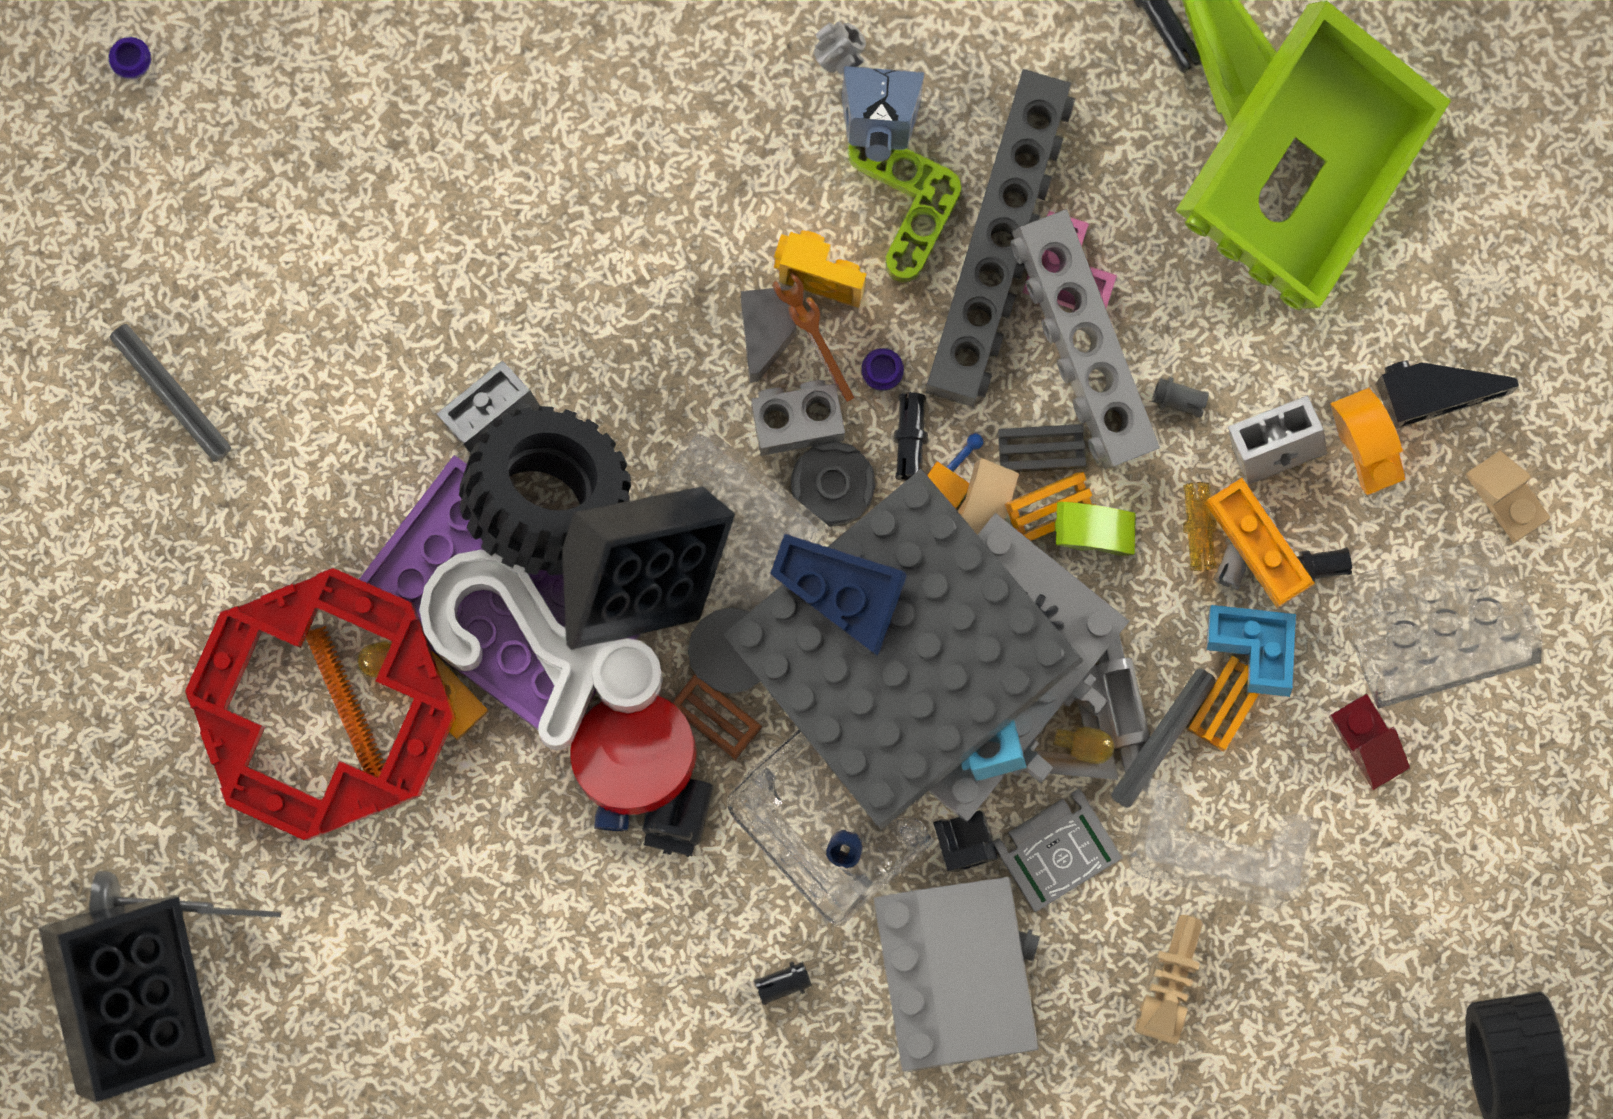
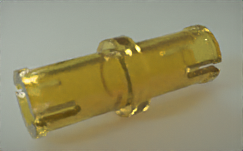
[1182,482,1217,571]

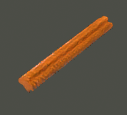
[306,626,385,777]

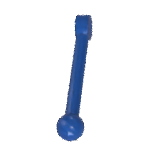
[947,433,984,472]

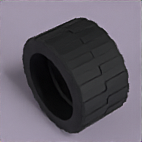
[1465,991,1571,1119]

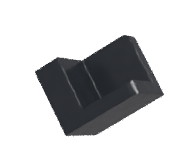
[934,811,998,872]

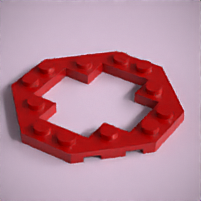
[185,568,456,841]

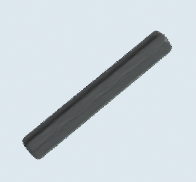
[110,324,231,462]
[1111,669,1216,808]

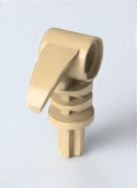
[1134,915,1203,1045]

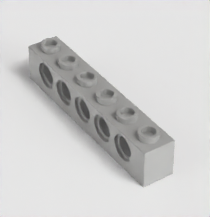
[1010,209,1160,469]

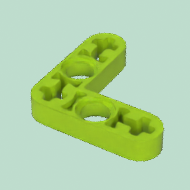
[848,143,961,283]

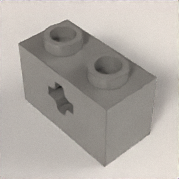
[1228,395,1327,485]

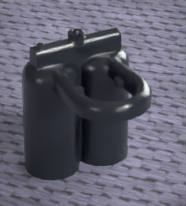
[642,779,714,857]

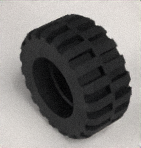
[459,406,631,576]

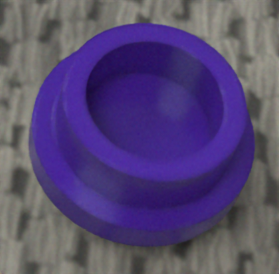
[108,37,151,79]
[861,348,904,391]

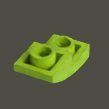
[1055,502,1136,556]

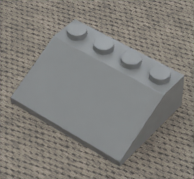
[874,877,1039,1072]

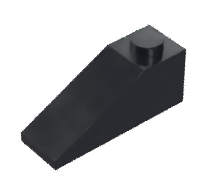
[1376,360,1519,429]

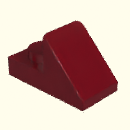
[1329,694,1410,790]

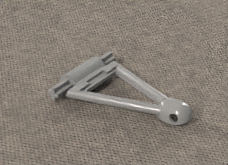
[1023,635,1154,789]

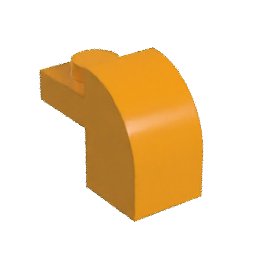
[1330,388,1406,495]

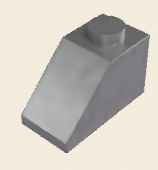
[741,286,798,383]

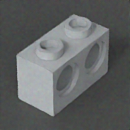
[751,380,845,456]

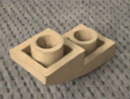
[957,458,1019,535]

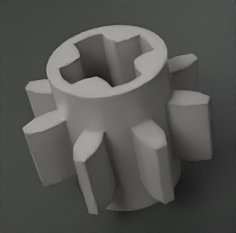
[814,21,866,74]

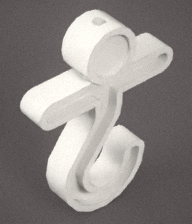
[419,550,663,751]

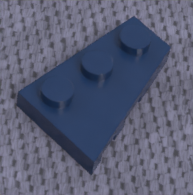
[770,534,907,656]

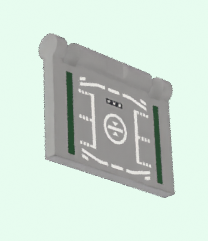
[993,789,1122,912]

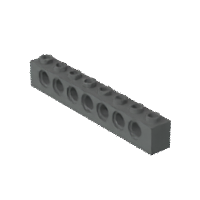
[925,69,1076,407]

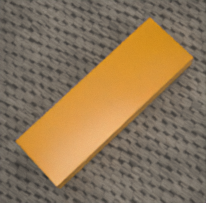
[1205,478,1314,609]

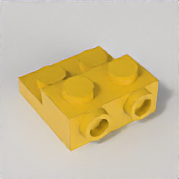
[773,230,867,308]

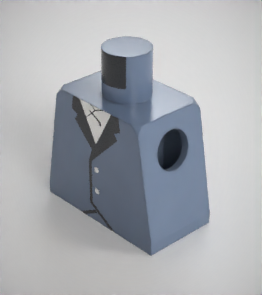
[841,66,924,161]

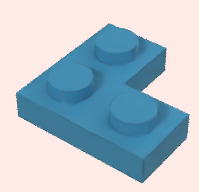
[1206,605,1296,697]

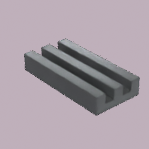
[998,424,1086,472]

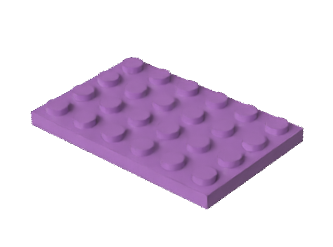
[359,455,640,730]

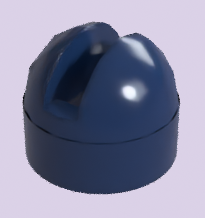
[594,806,629,832]
[826,830,863,868]

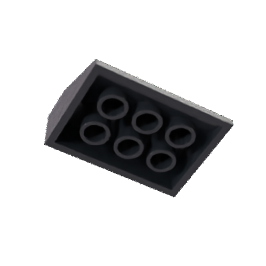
[562,486,736,650]
[38,895,216,1103]

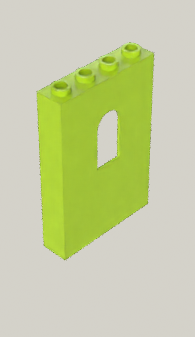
[1175,0,1451,310]

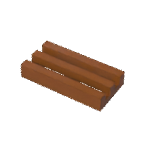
[671,674,763,761]

